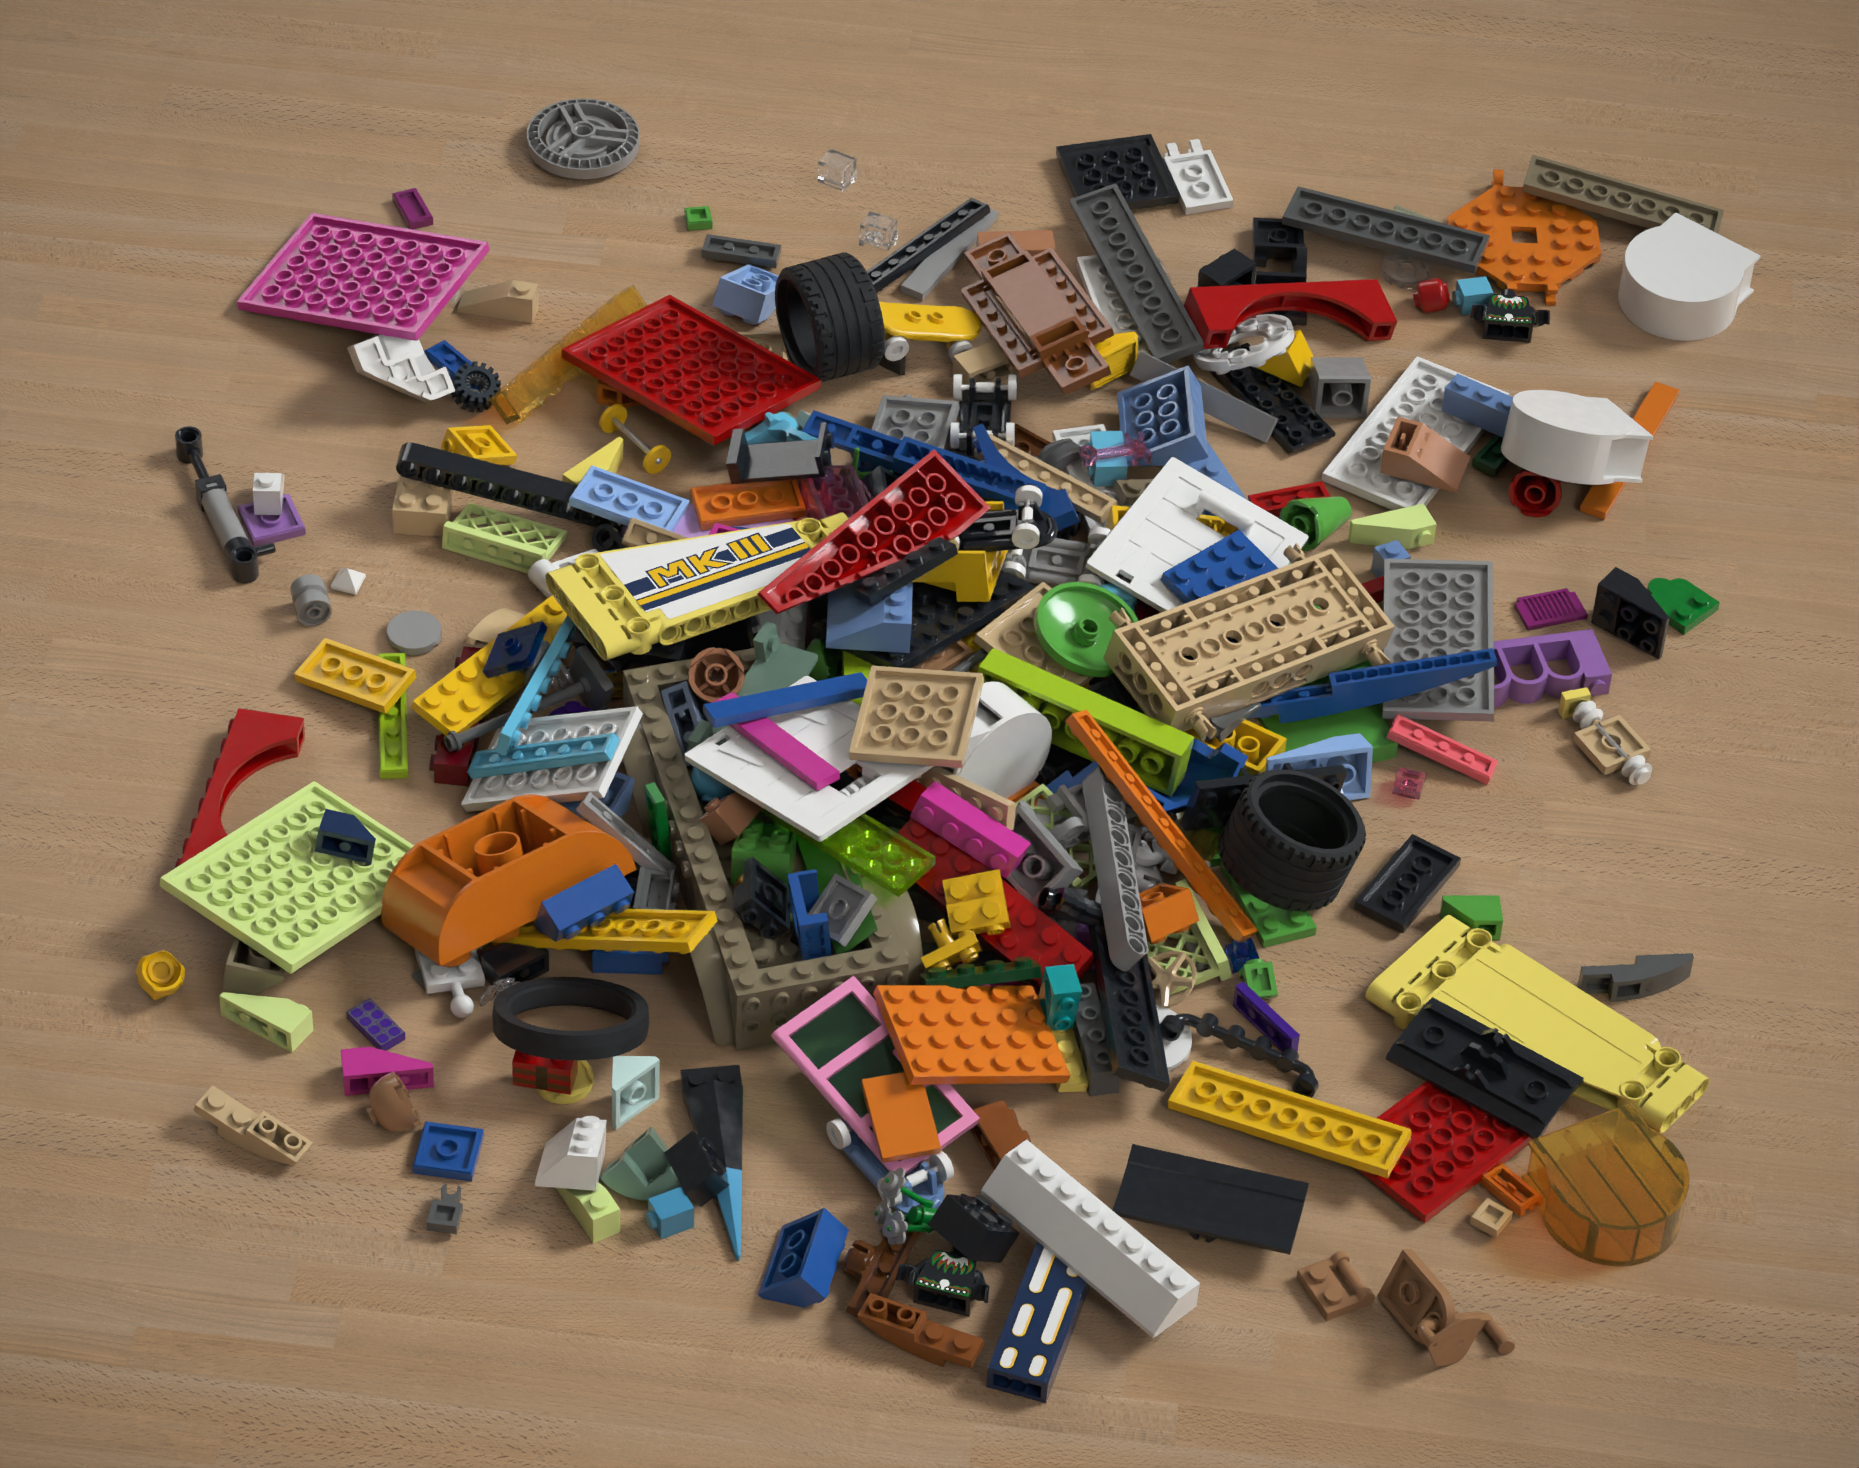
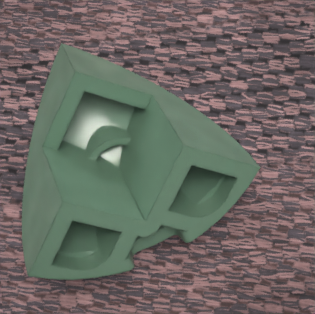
[600,1126,683,1200]

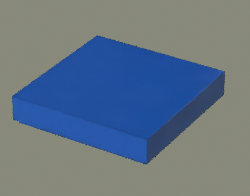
[412,1121,484,1181]

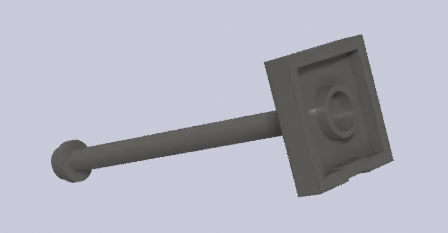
[444,645,615,752]

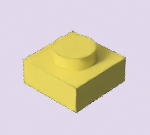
[1558,687,1591,719]

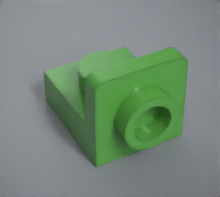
[1239,959,1278,999]

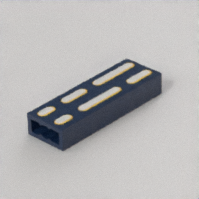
[986,1241,1090,1403]

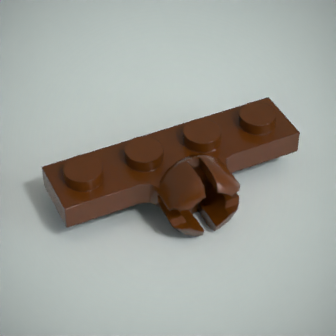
[842,1224,920,1318]

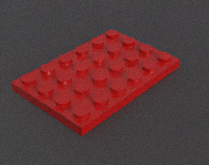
[1355,1082,1546,1223]

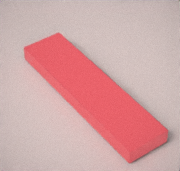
[1386,714,1498,785]

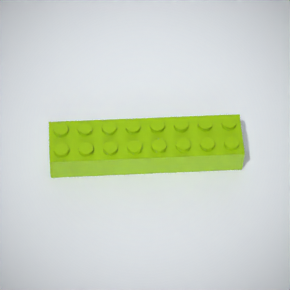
[977,648,1195,796]

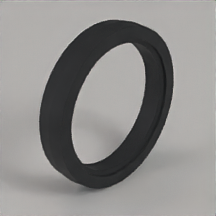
[492,977,649,1061]

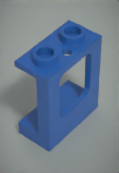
[787,869,831,961]

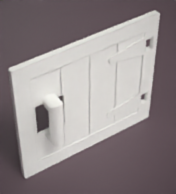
[1086,457,1309,612]
[685,676,934,842]

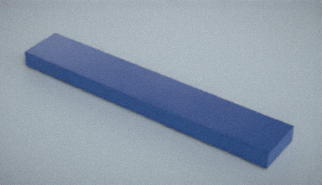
[703,672,867,728]

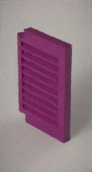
[1514,588,1588,630]

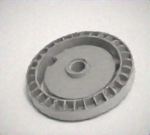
[527,98,640,179]

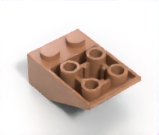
[1380,417,1471,493]

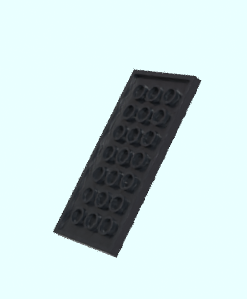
[811,569,1035,668]

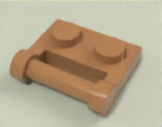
[1297,1251,1375,1321]

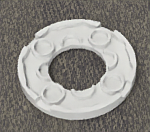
[1193,314,1295,375]

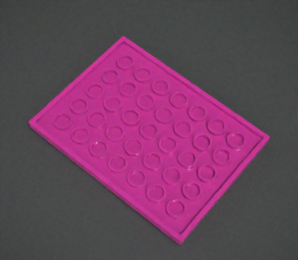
[237,213,490,341]

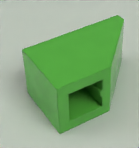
[1439,895,1503,940]

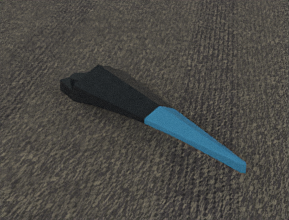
[680,1065,743,1261]

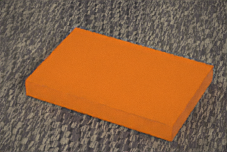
[861,1072,941,1163]

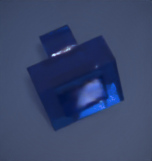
[1224,938,1260,974]

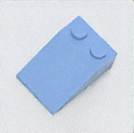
[712,264,778,325]

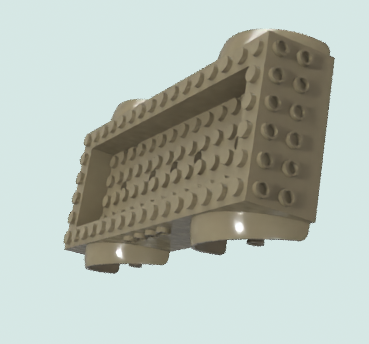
[623,642,923,1051]

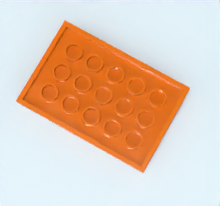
[873,985,1071,1085]

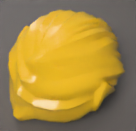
[135,950,185,1000]

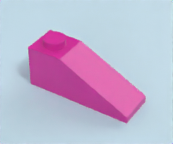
[341,1047,434,1096]

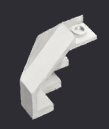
[347,335,455,403]

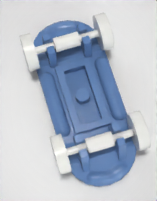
[826,1111,954,1215]

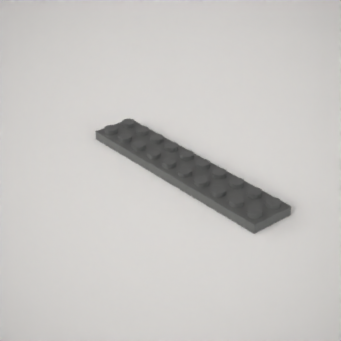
[1069,183,1205,363]

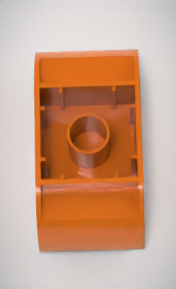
[381,794,637,967]

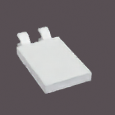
[1163,139,1234,215]

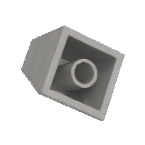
[1309,357,1371,418]

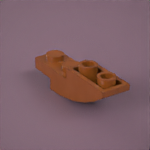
[858,1293,984,1369]

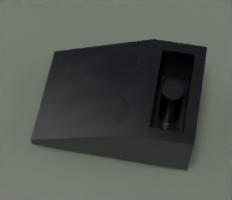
[1591,567,1669,659]

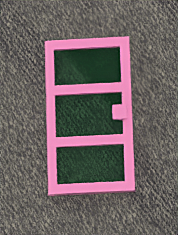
[771,976,980,1177]

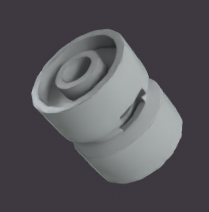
[290,574,332,626]

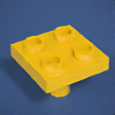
[921,919,982,972]

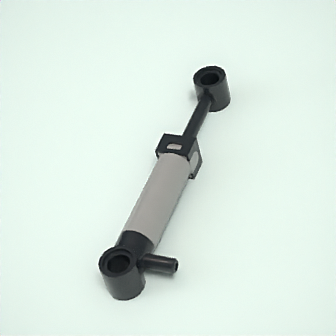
[175,426,276,583]

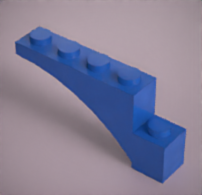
[972,423,1080,531]

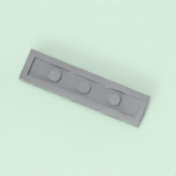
[576,792,676,877]

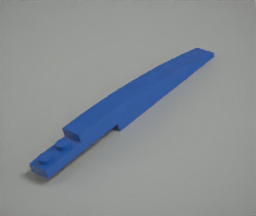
[802,410,1047,504]
[1247,648,1498,724]

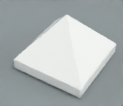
[330,568,366,595]

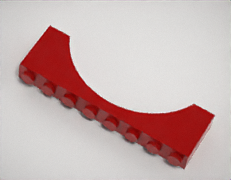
[1184,279,1398,349]
[175,708,305,868]

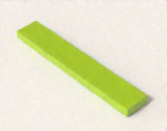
[378,653,408,779]

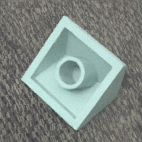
[612,1056,660,1130]

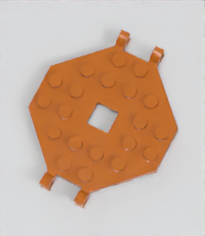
[1447,169,1601,306]

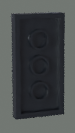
[1354,834,1461,933]

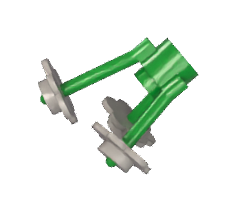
[874,1168,937,1245]

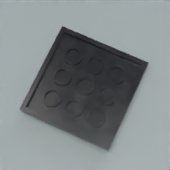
[1056,134,1179,210]

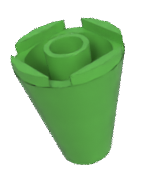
[1280,496,1352,551]

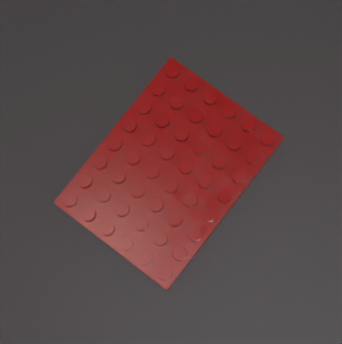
[561,295,822,446]

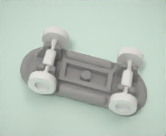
[1001,527,1123,587]

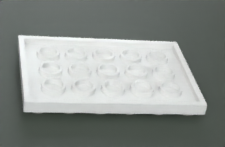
[461,706,643,812]

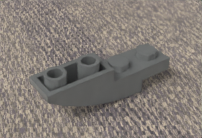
[1578,953,1694,1002]

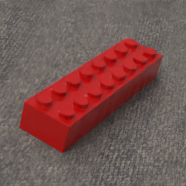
[880,818,1094,991]

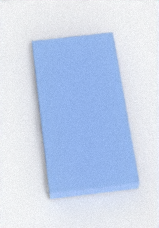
[569,465,689,532]

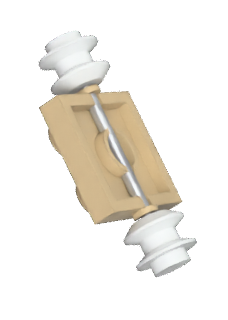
[1573,701,1653,785]

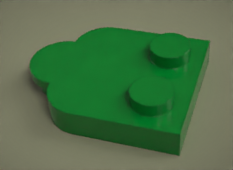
[1647,578,1720,635]

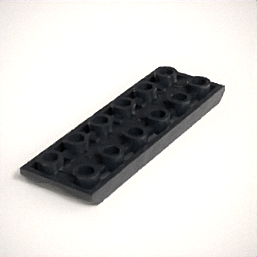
[1209,342,1336,454]

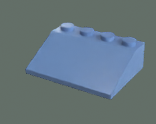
[1117,365,1208,466]
[826,569,913,653]

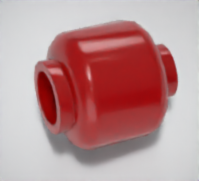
[1412,278,1451,314]

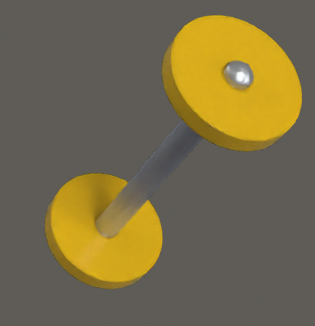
[599,404,671,474]

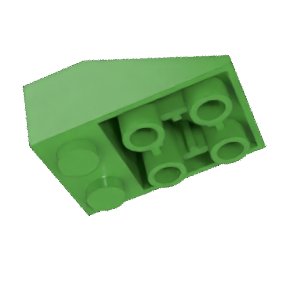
[731,819,798,885]

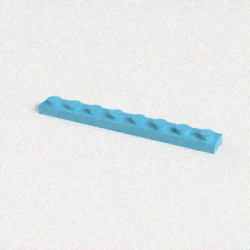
[496,615,576,756]

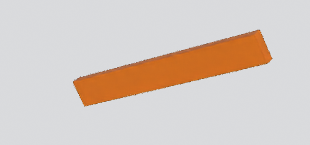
[1580,381,1679,520]

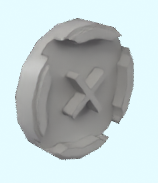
[387,611,442,655]

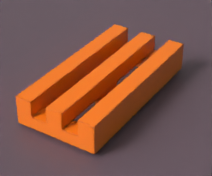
[1480,1163,1543,1217]

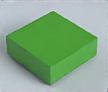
[684,206,713,231]

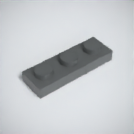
[702,234,781,269]

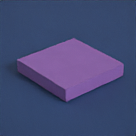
[238,494,306,547]

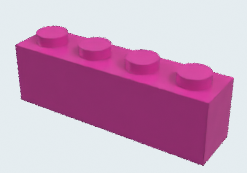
[910,781,1031,879]

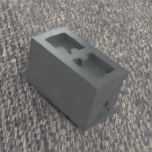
[633,867,680,910]

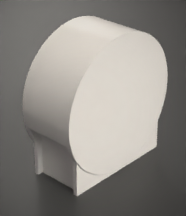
[1618,213,1761,341]
[1501,390,1654,485]
[939,682,1052,799]

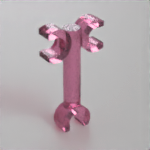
[1079,431,1152,467]

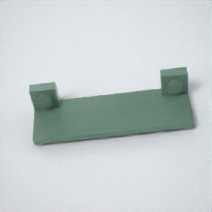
[688,621,818,750]

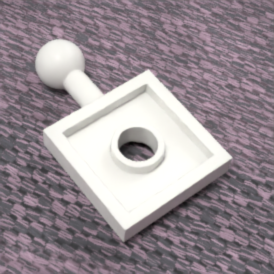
[415,949,485,1018]

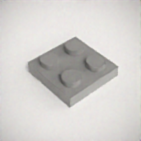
[808,873,878,947]

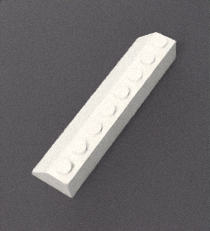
[981,1140,1200,1338]

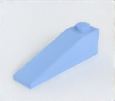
[1266,733,1373,800]

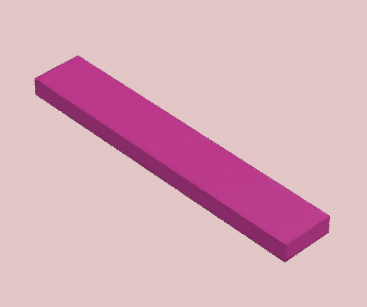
[712,692,840,791]

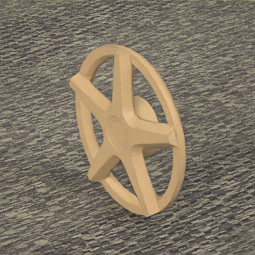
[1148,951,1197,1008]

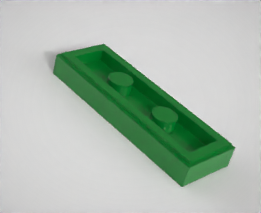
[644,782,673,861]

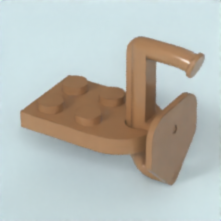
[1377,1249,1515,1366]

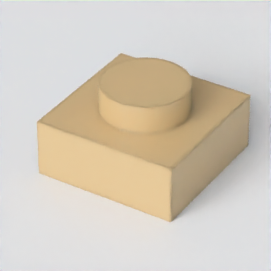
[1470,1198,1513,1238]

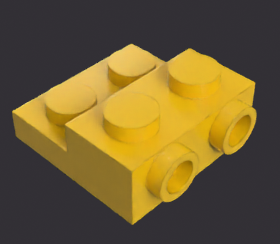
[441,425,517,465]
[942,869,1011,939]

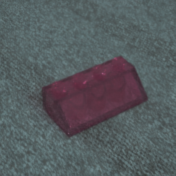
[799,465,869,520]

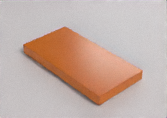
[690,479,806,531]

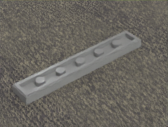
[901,208,999,301]
[1130,352,1278,443]

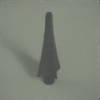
[1206,702,1261,743]

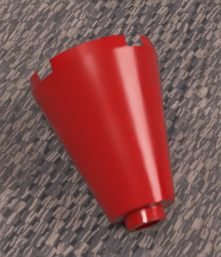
[1509,468,1562,518]

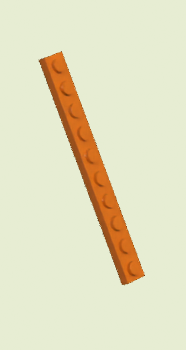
[1065,709,1258,943]

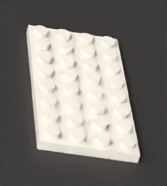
[1322,356,1509,510]

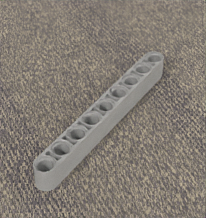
[1082,765,1148,971]

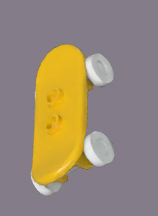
[879,301,983,362]

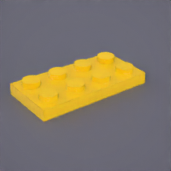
[294,638,417,714]

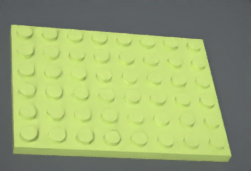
[159,781,414,974]

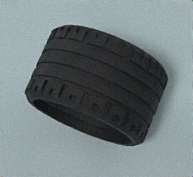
[775,252,885,383]
[1218,770,1366,911]

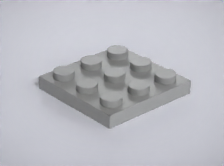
[871,395,960,450]

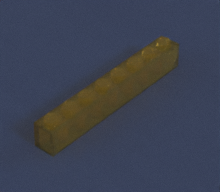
[489,285,647,424]

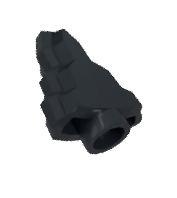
[1037,887,1104,927]

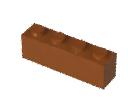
[970,1100,1031,1170]

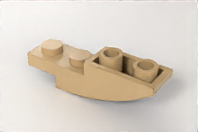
[194,1085,313,1165]

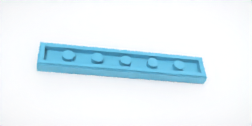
[467,733,620,779]

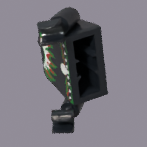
[1470,289,1550,343]
[895,1246,989,1317]

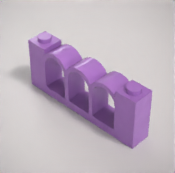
[1494,629,1612,708]

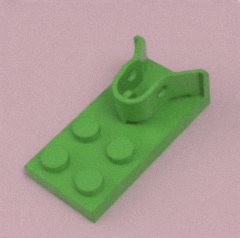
[1220,861,1317,948]

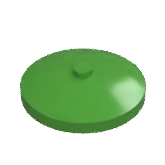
[1034,582,1138,677]

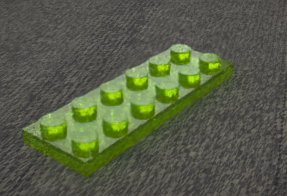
[764,809,936,897]

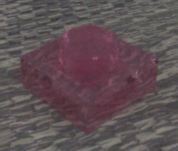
[1392,767,1426,800]

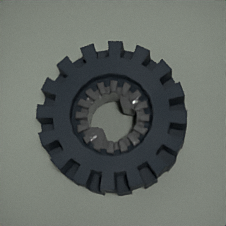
[451,361,501,413]

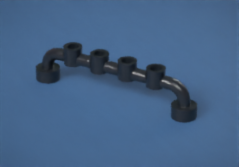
[1160,1013,1319,1098]

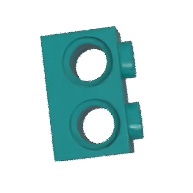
[1038,964,1082,1031]

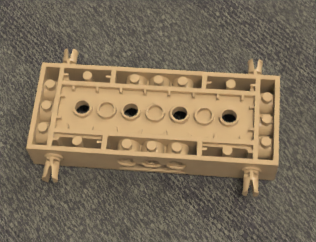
[1103,543,1395,742]

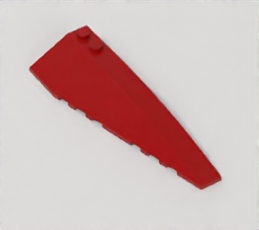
[757,449,991,615]

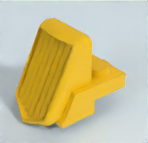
[1088,332,1138,390]

